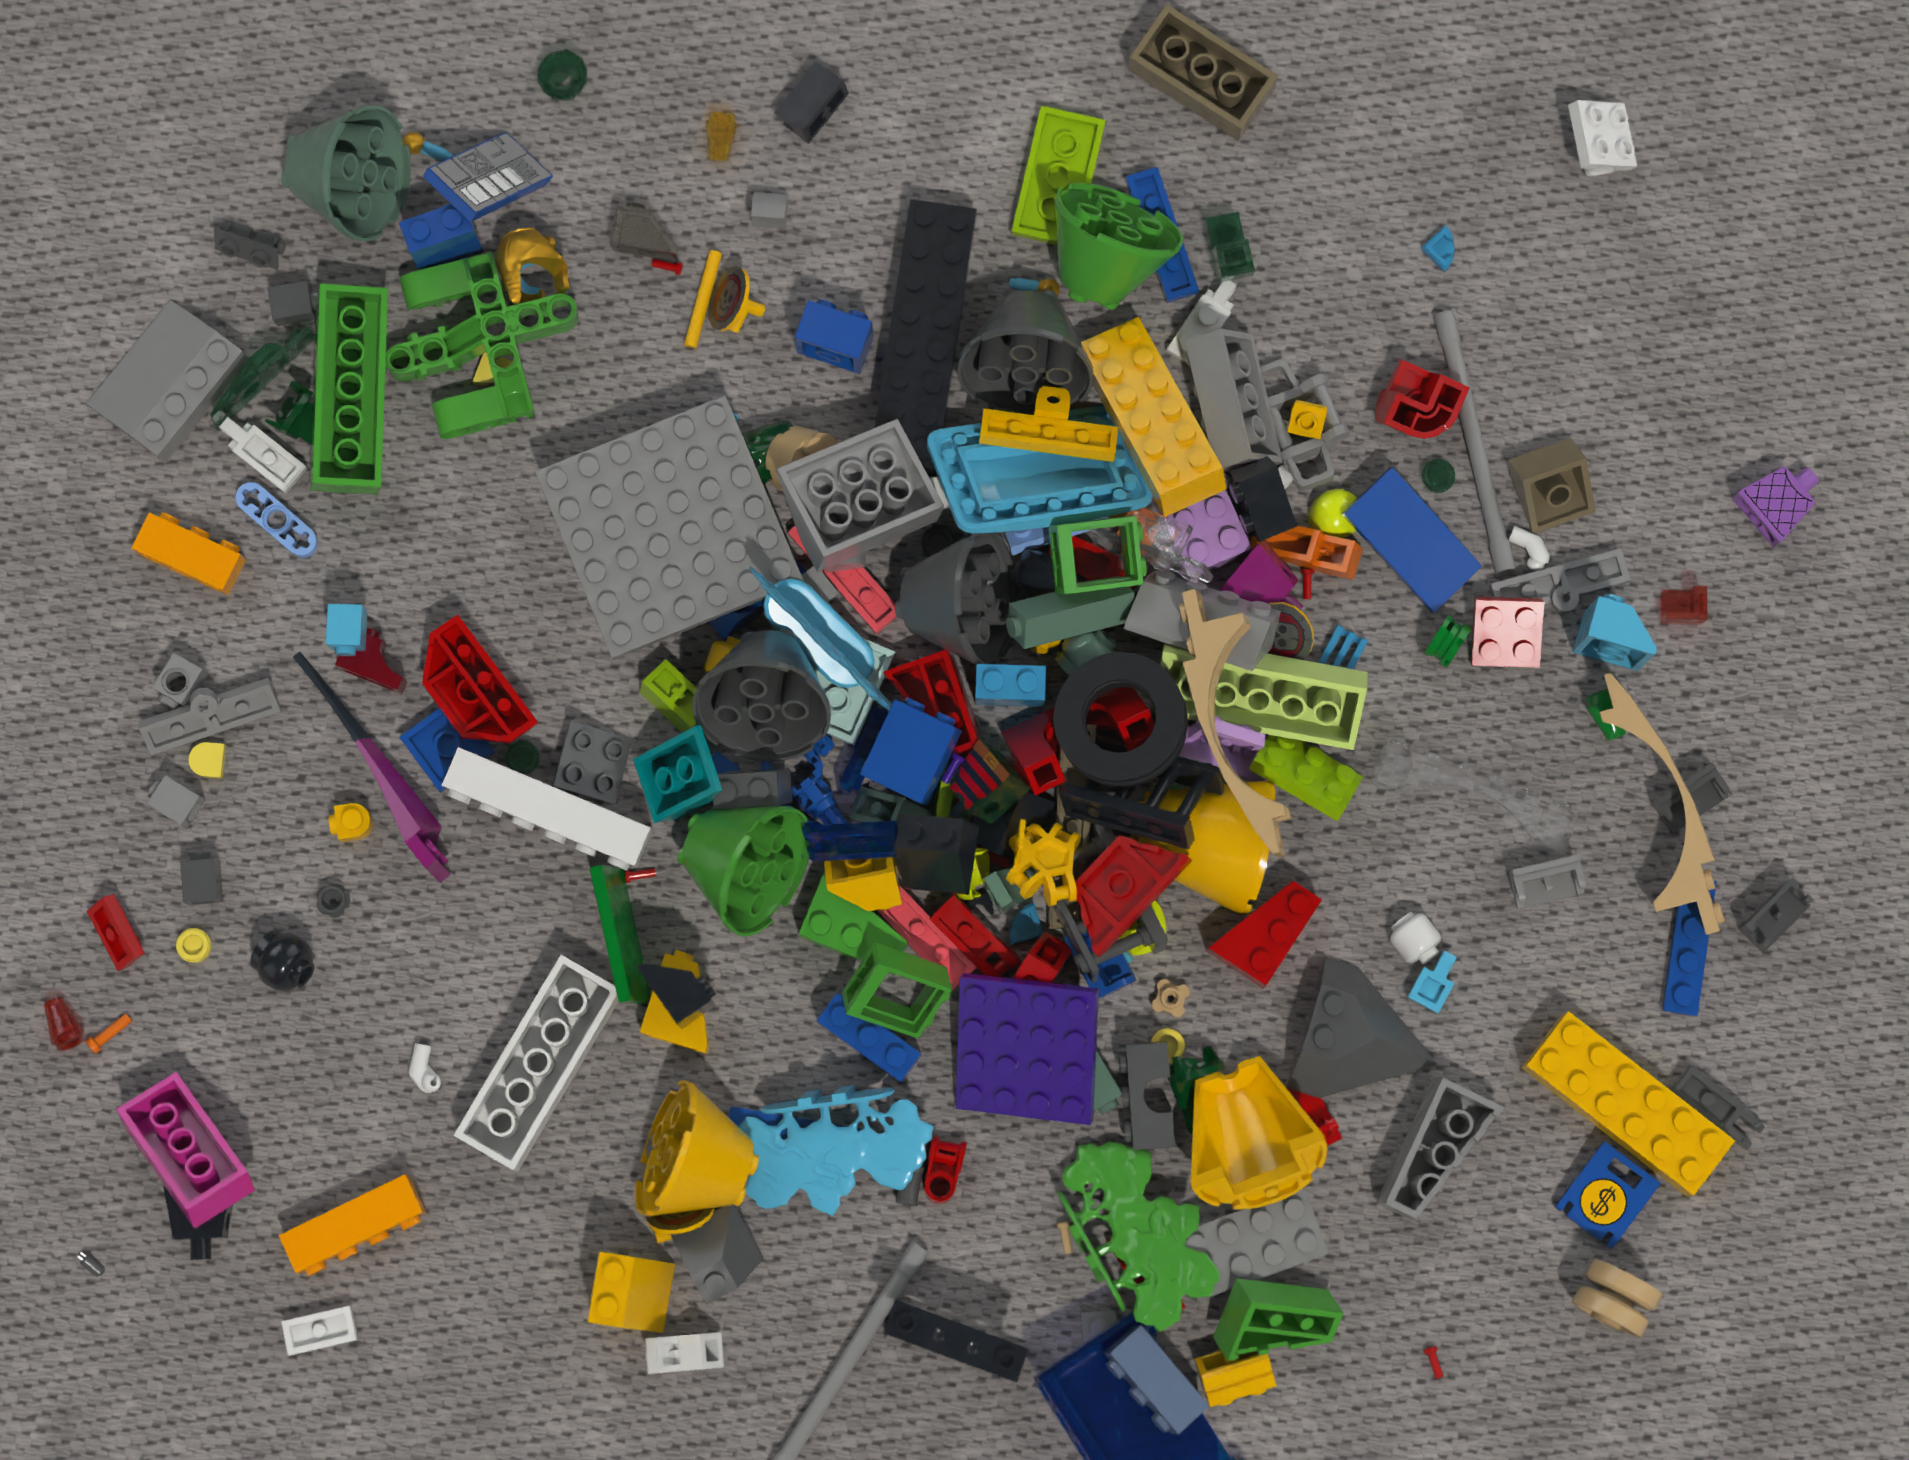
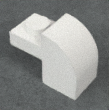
[645,1332,724,1374]

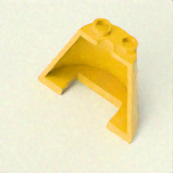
[1129,781,1275,915]
[1191,1056,1327,1209]

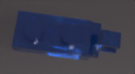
[837,704,889,796]

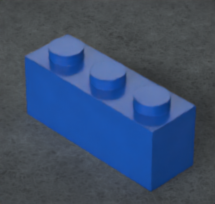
[817,993,921,1084]

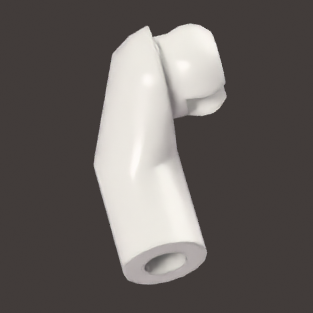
[1508,526,1550,571]
[409,1043,441,1093]

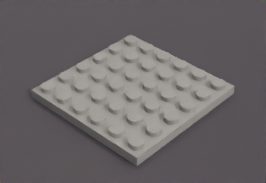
[535,395,803,660]

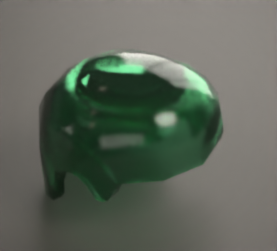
[537,49,588,101]

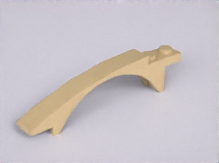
[1179,589,1292,857]
[1600,673,1725,935]

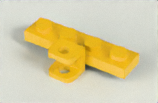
[979,386,1118,462]

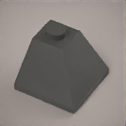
[670,1204,763,1304]

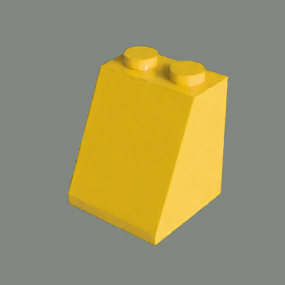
[588,1252,675,1333]

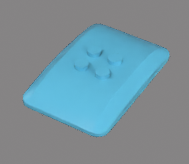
[927,406,1153,533]

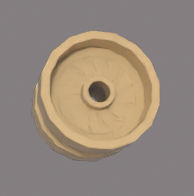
[1571,1259,1663,1338]

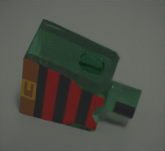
[948,739,1031,823]

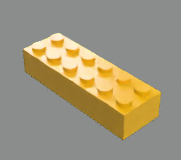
[1081,317,1227,517]
[1521,1011,1735,1197]

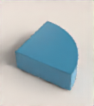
[1421,225,1455,273]
[1010,903,1043,946]

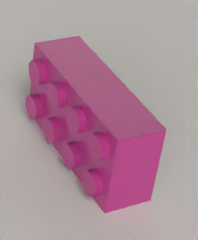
[116,1072,255,1229]

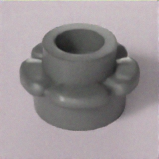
[317,884,350,918]

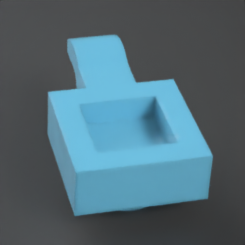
[1407,951,1457,1014]

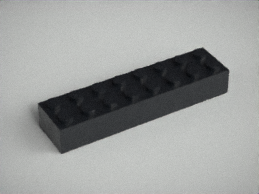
[875,199,977,477]

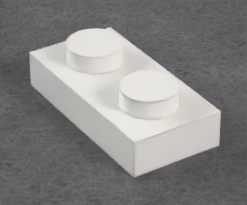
[281,1306,359,1356]

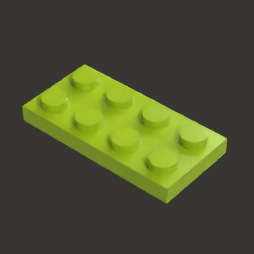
[1011,106,1106,245]

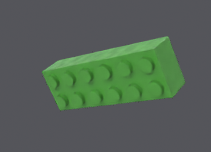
[310,283,388,495]

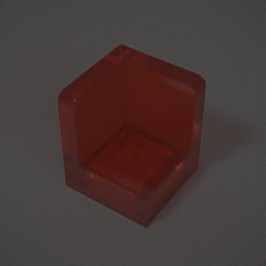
[1661,586,1708,625]

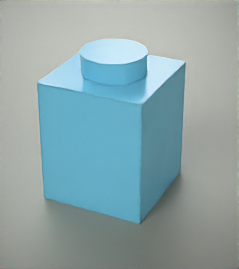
[326,604,368,656]

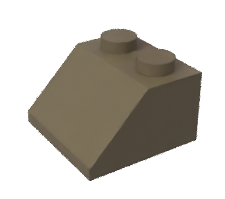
[1508,438,1596,534]

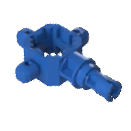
[761,734,854,842]

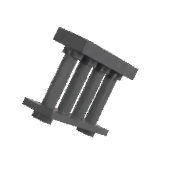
[1029,824,1168,983]

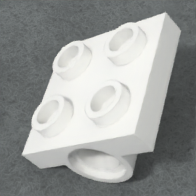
[1568,100,1637,176]

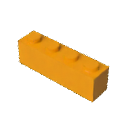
[278,1174,427,1277]

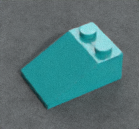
[633,725,722,824]

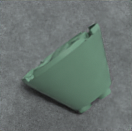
[281,105,411,241]

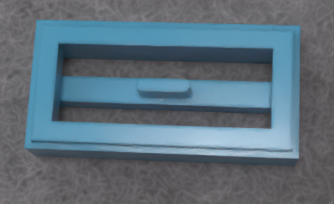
[1318,625,1368,669]

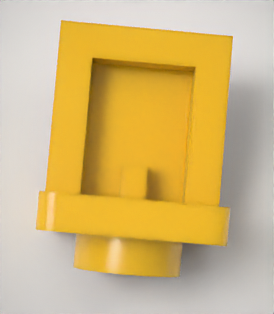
[1287,400,1327,440]

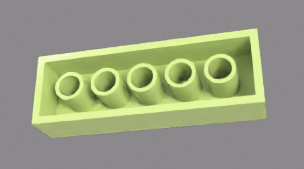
[1151,642,1368,750]

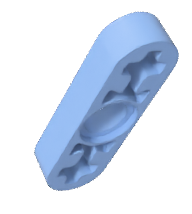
[236,482,318,558]

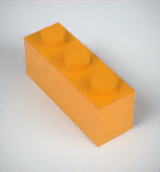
[131,512,246,596]

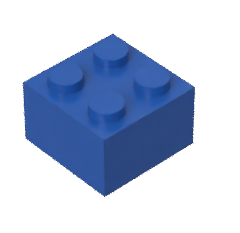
[794,299,874,375]

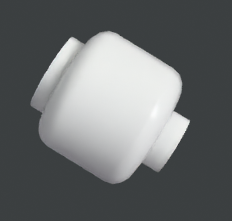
[1390,912,1441,964]

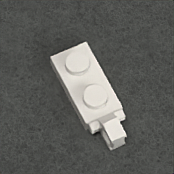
[1166,278,1237,366]
[219,417,308,494]

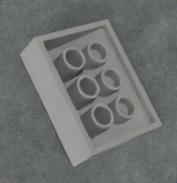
[86,300,249,464]
[776,419,944,572]

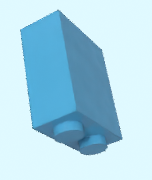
[975,664,1046,707]

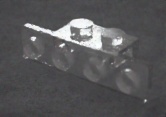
[1087,508,1213,583]

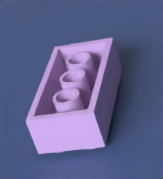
[1151,490,1252,581]

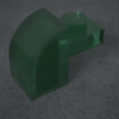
[1205,211,1255,282]

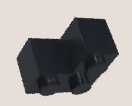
[1229,456,1297,542]

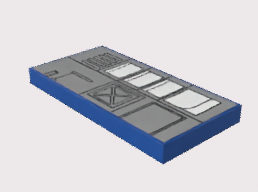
[423,132,553,222]

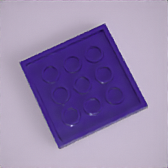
[956,973,1099,1125]

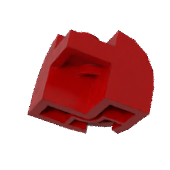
[1375,359,1470,439]

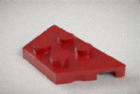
[1075,835,1192,957]

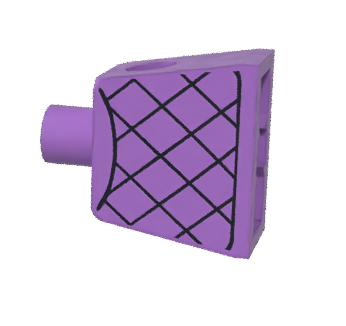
[1732,467,1819,548]

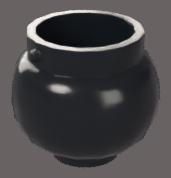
[250,930,315,992]

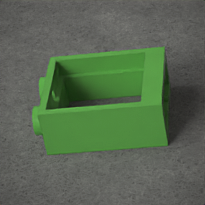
[1048,515,1147,594]
[842,942,952,1038]

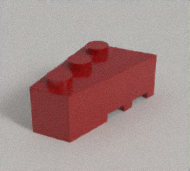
[884,649,984,759]
[1206,881,1322,989]

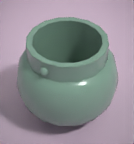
[1055,629,1117,676]

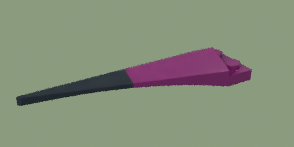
[293,652,451,883]

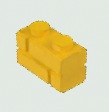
[1194,1350,1277,1407]

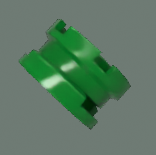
[1423,614,1472,668]

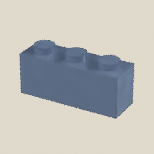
[1103,1325,1209,1434]

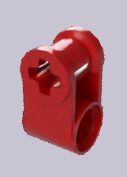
[924,1135,967,1204]

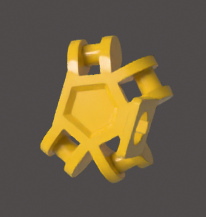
[1006,819,1082,907]

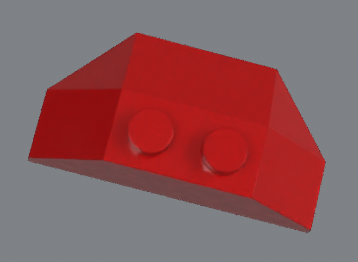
[422,614,538,743]

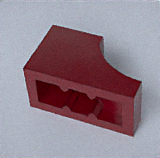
[335,627,407,694]

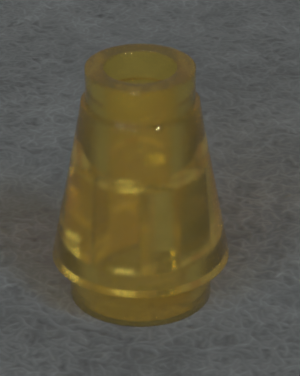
[705,112,738,162]

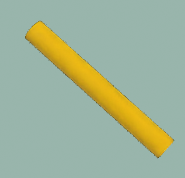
[684,250,722,349]

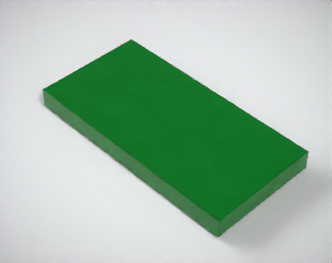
[590,865,651,1004]

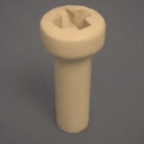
[1057,1221,1073,1254]

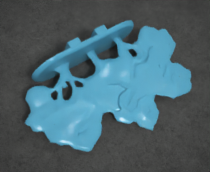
[749,566,892,711]
[739,1084,933,1216]

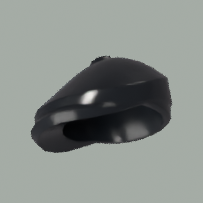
[1015,550,1055,598]

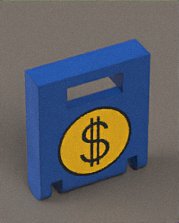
[1554,1140,1661,1249]

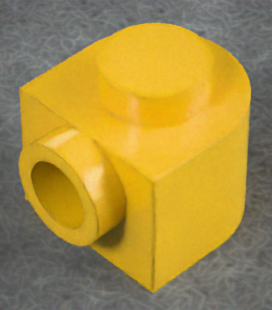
[329,803,374,842]

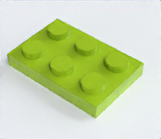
[1249,735,1363,822]

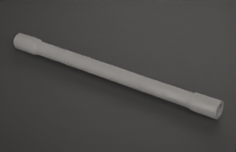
[1434,311,1516,574]
[772,1241,929,1460]

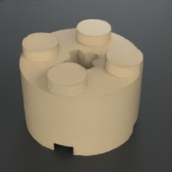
[766,426,838,491]

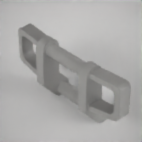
[1260,359,1350,491]

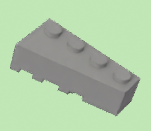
[1376,1077,1505,1219]

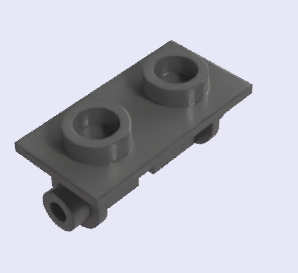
[214,221,286,270]

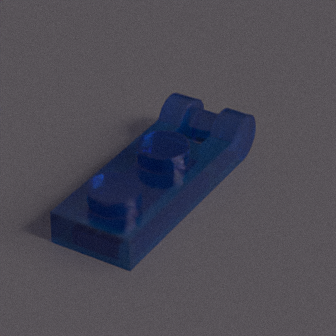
[802,821,898,861]

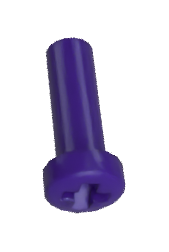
[941,753,965,784]

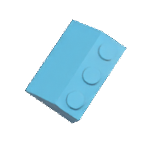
[1572,594,1657,671]

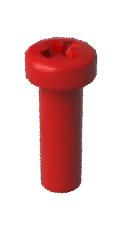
[652,259,683,276]
[1301,569,1314,600]
[624,868,656,883]
[1423,1346,1443,1379]

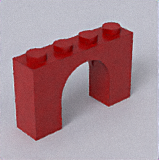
[1001,687,1155,796]

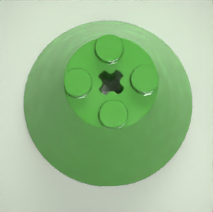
[1054,183,1183,310]
[677,806,811,936]

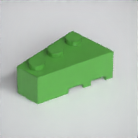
[798,871,908,976]
[1213,1278,1343,1361]

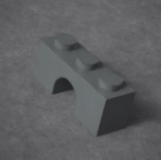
[1120,1041,1175,1150]

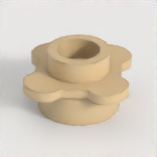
[1151,979,1190,1018]

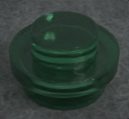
[1421,459,1456,493]
[505,741,540,775]

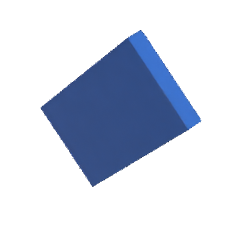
[1342,467,1482,613]

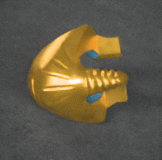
[495,228,570,317]

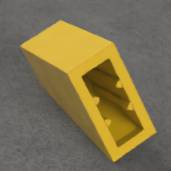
[640,950,709,1055]

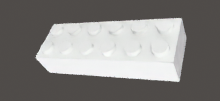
[442,747,653,871]
[454,955,618,1172]

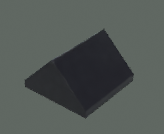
[972,780,1056,860]

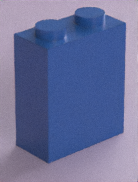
[399,204,484,270]
[860,697,962,805]

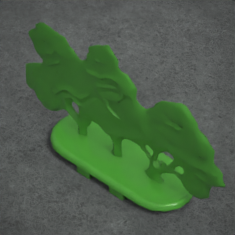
[1056,1141,1220,1332]

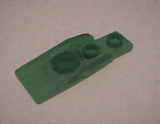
[210,326,315,432]

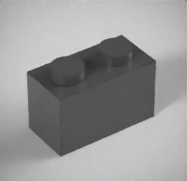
[713,768,792,809]

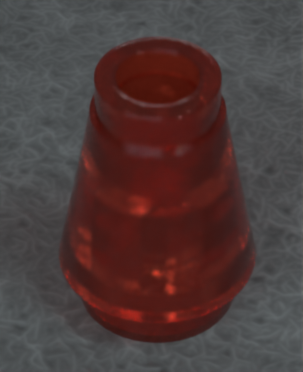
[43,997,84,1051]

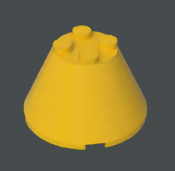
[634,1080,759,1216]

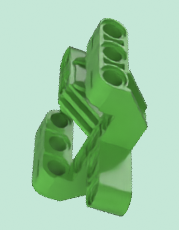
[386,251,579,439]

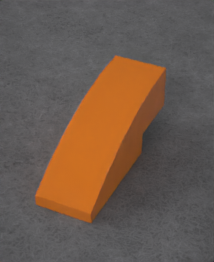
[1250,526,1363,580]

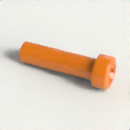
[86,1013,133,1054]

